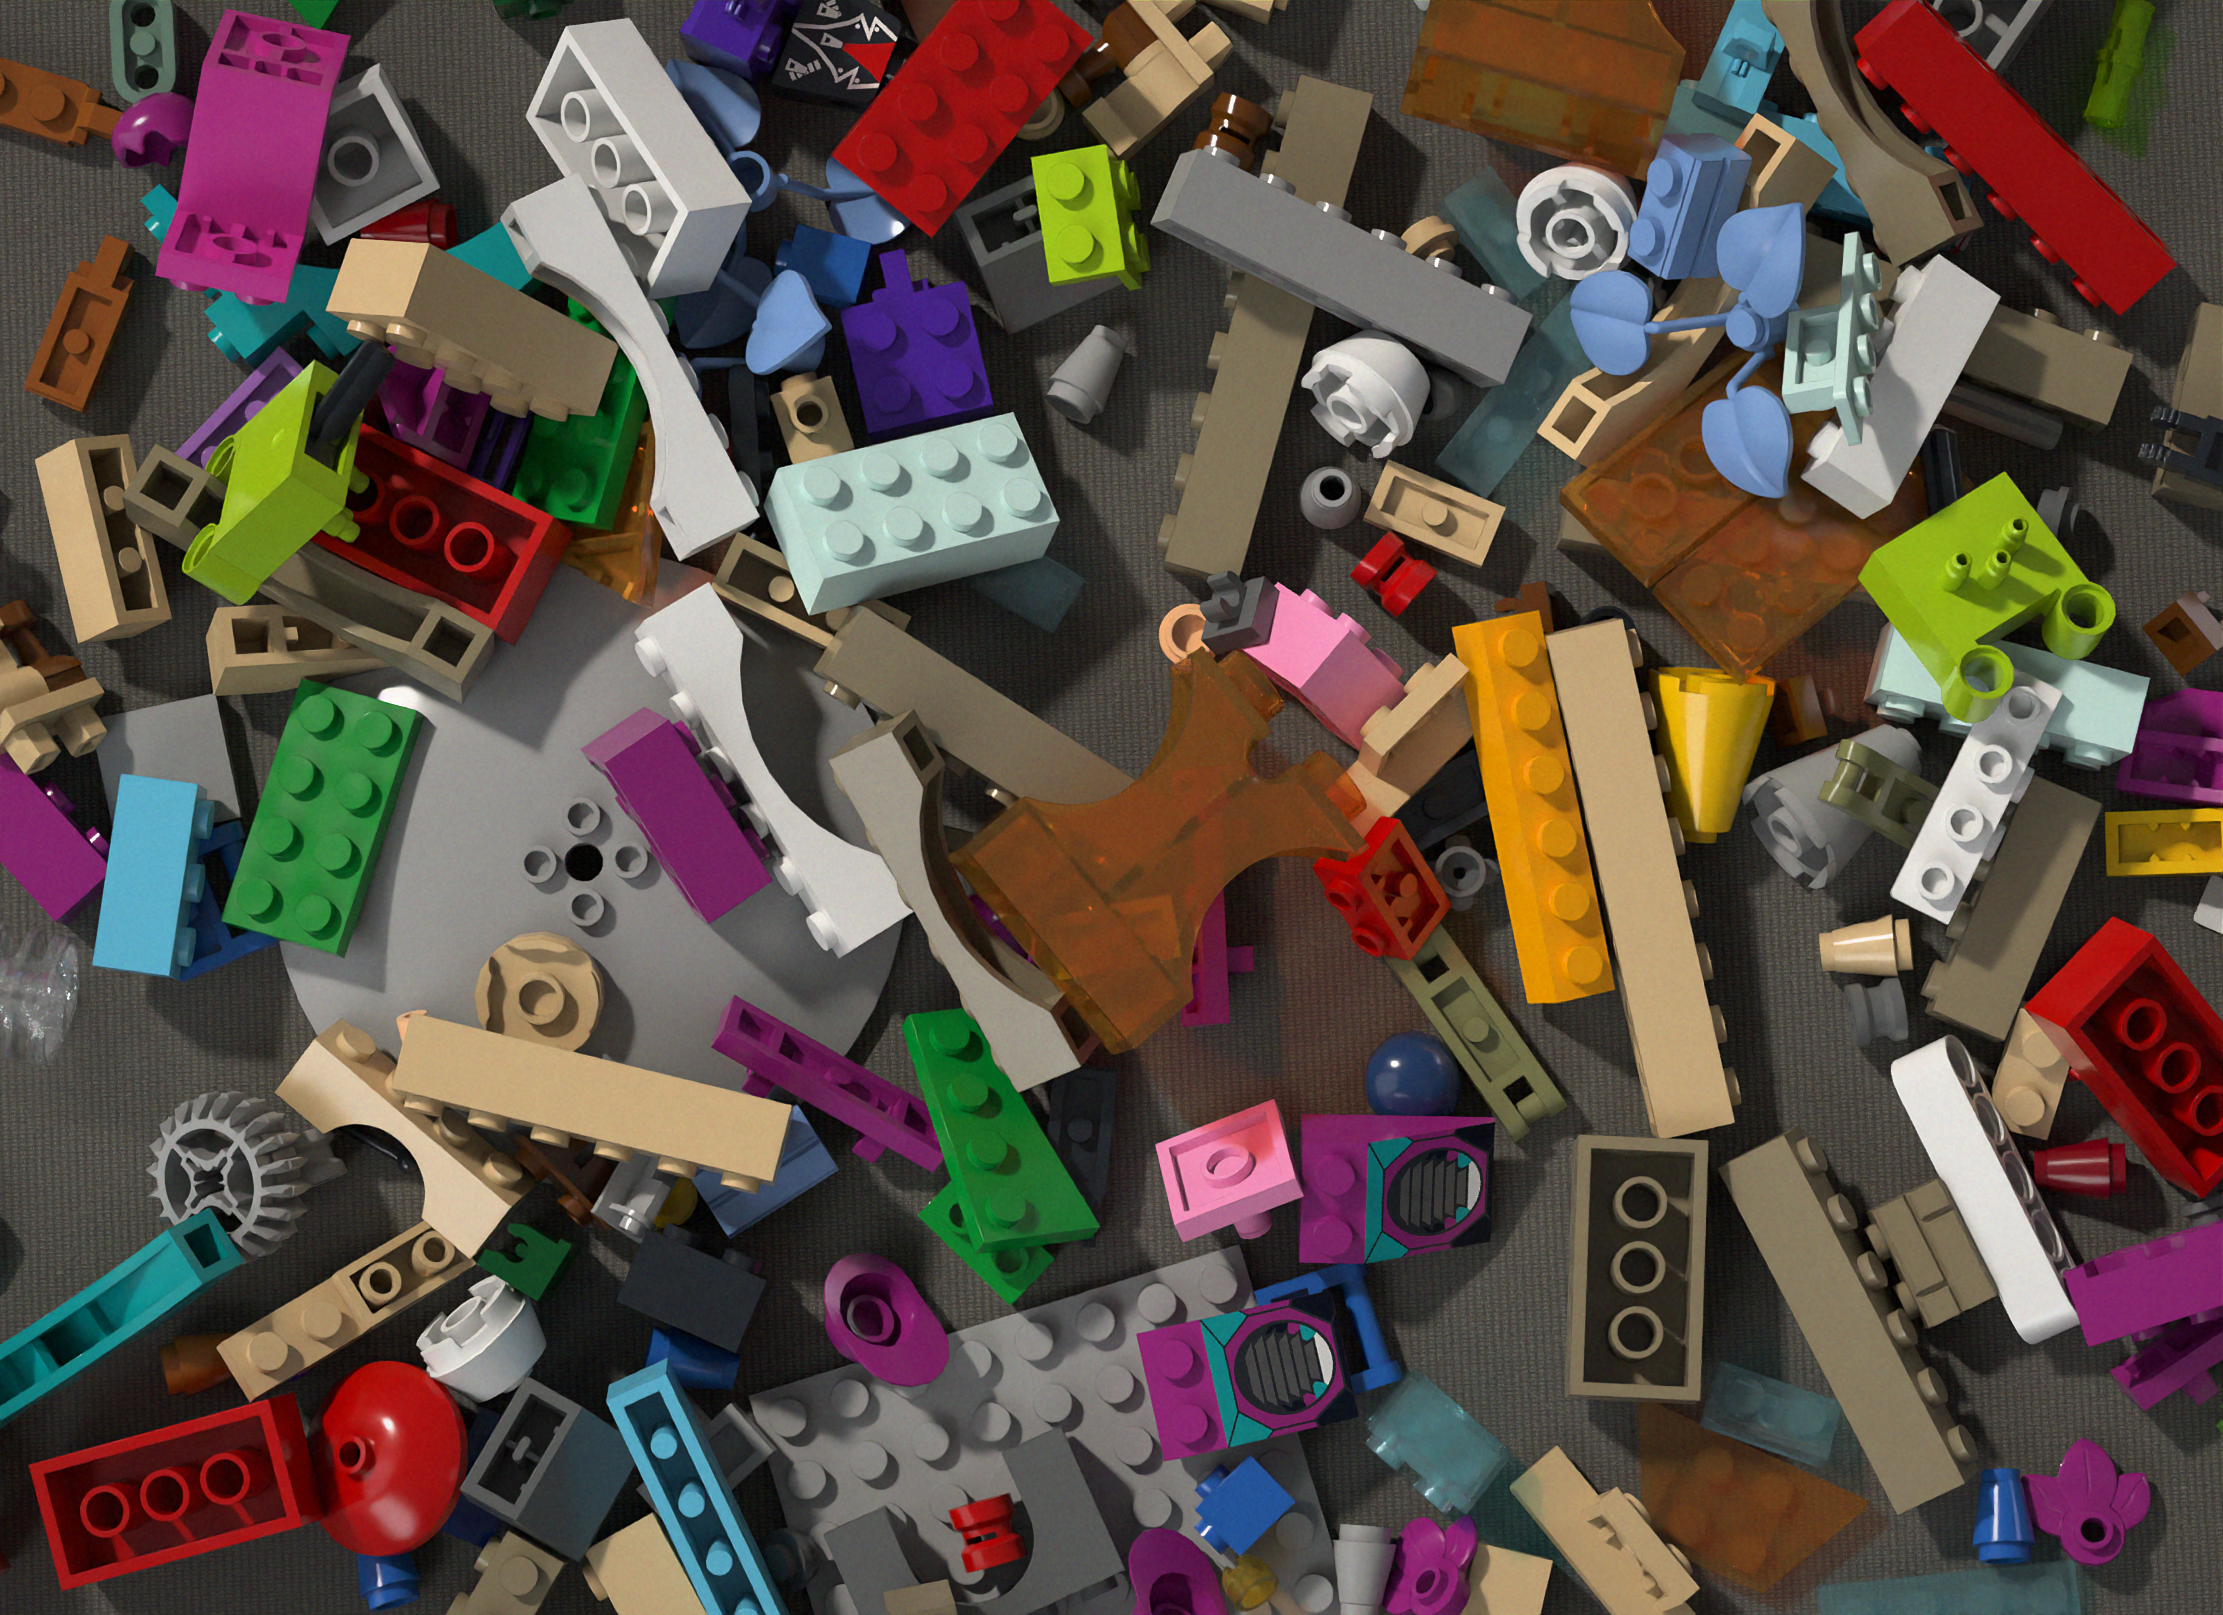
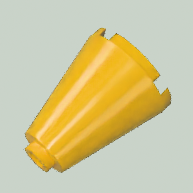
[1647,667,1777,843]

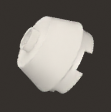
[1516,159,1638,280]
[1301,329,1430,458]
[416,1275,546,1403]

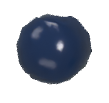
[1365,1030,1461,1116]

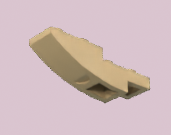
[216,1220,476,1403]

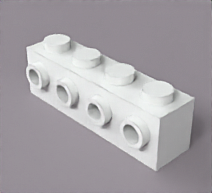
[1800,254,2001,519]

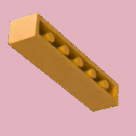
[1452,610,1615,1003]

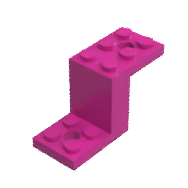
[155,9,351,306]

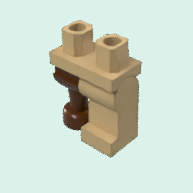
[1056,0,1234,162]
[0,599,108,776]

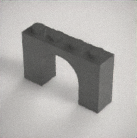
[823,1425,1125,1615]

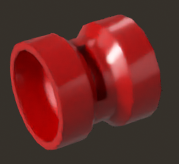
[1349,530,1438,619]
[948,1492,1028,1573]

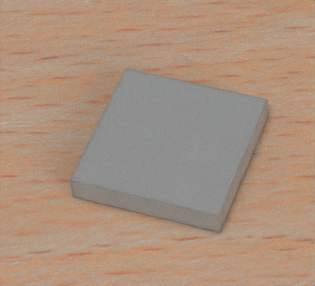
[96,693,244,828]

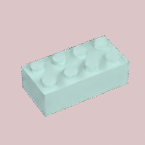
[764,412,1060,616]
[1863,621,2150,771]

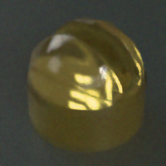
[1221,1555,1279,1612]

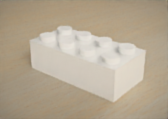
[525,18,752,300]

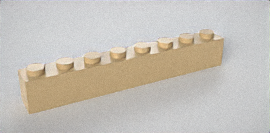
[1544,618,1741,1139]

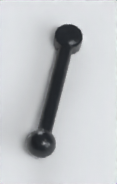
[337,1124,420,1174]

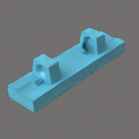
[1691,0,1785,125]

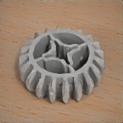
[145,1090,312,1265]

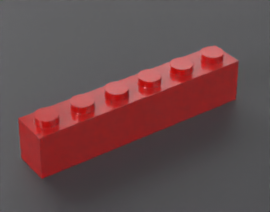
[1854,0,2177,316]

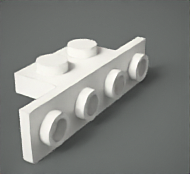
[1890,667,2063,925]

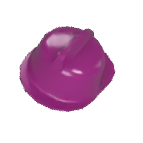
[823,1252,950,1387]
[1128,1527,1228,1615]

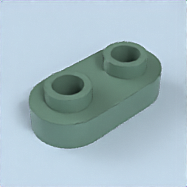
[109,0,180,105]

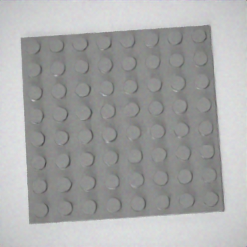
[749,1244,1341,1615]

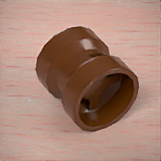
[1192,92,1274,173]

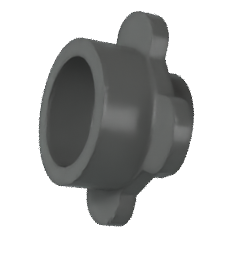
[1426,835,1498,911]

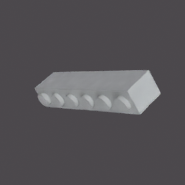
[1150,145,1533,388]

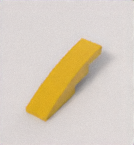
[2105,808,2223,877]

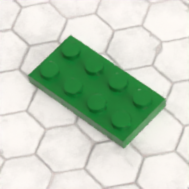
[512,295,679,531]
[220,678,425,959]

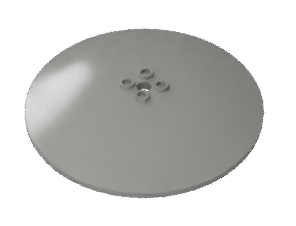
[279,550,904,1184]

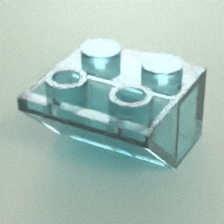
[1362,1367,1513,1515]

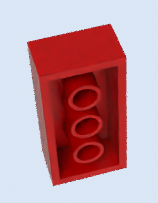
[830,0,1094,238]
[308,422,574,647]
[2023,916,2223,1199]
[29,1392,327,1591]

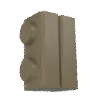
[1862,1178,1999,1328]

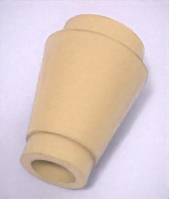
[1819,914,1914,977]

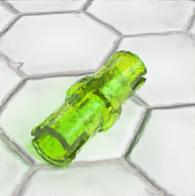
[2083,0,2156,130]

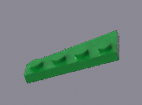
[901,1008,1100,1255]

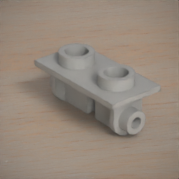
[591,1153,680,1244]

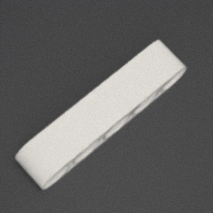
[1891,1035,2080,1344]

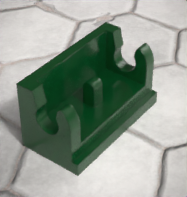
[477,1223,583,1302]

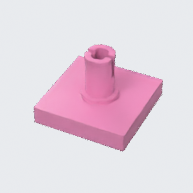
[1155,1099,1304,1243]

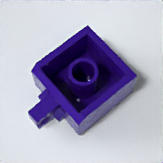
[679,0,803,88]
[840,249,995,444]

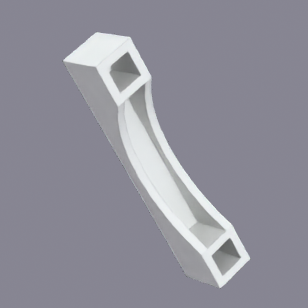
[500,171,760,561]
[634,582,914,959]

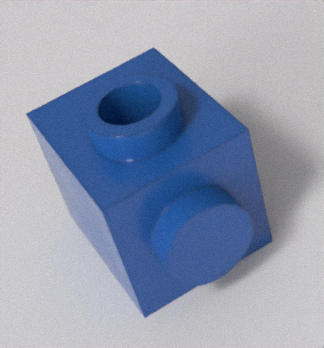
[1193,1453,1296,1556]

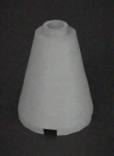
[1742,724,1923,889]

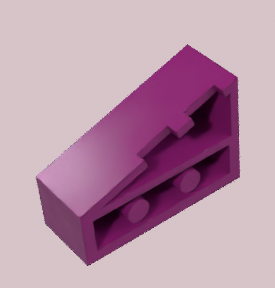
[580,707,773,924]
[2063,1219,2223,1347]

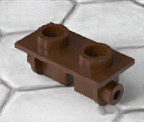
[506,1127,615,1230]

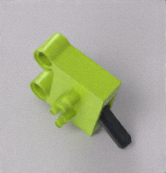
[182,339,396,605]
[1858,429,2116,723]

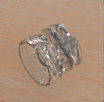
[0,923,79,1068]

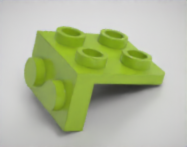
[1031,144,1151,291]

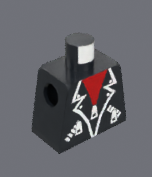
[771,0,909,114]

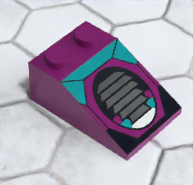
[1298,1114,1495,1264]
[1136,1290,1360,1462]

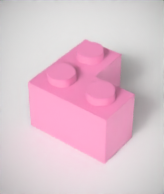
[1238,582,1408,752]

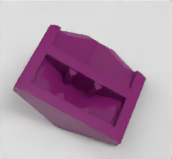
[377,345,492,471]
[2115,688,2223,808]

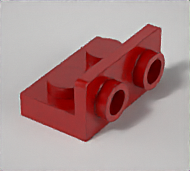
[1312,815,1452,961]

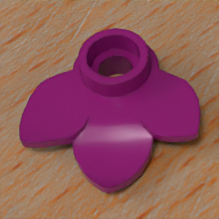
[2021,1438,2151,1567]
[1382,1514,1479,1615]

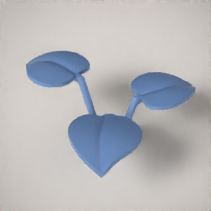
[665,59,912,350]
[1570,202,1806,498]
[639,268,832,466]

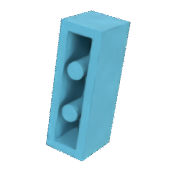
[92,773,215,979]

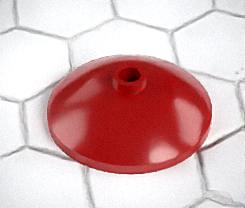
[306,1361,468,1557]

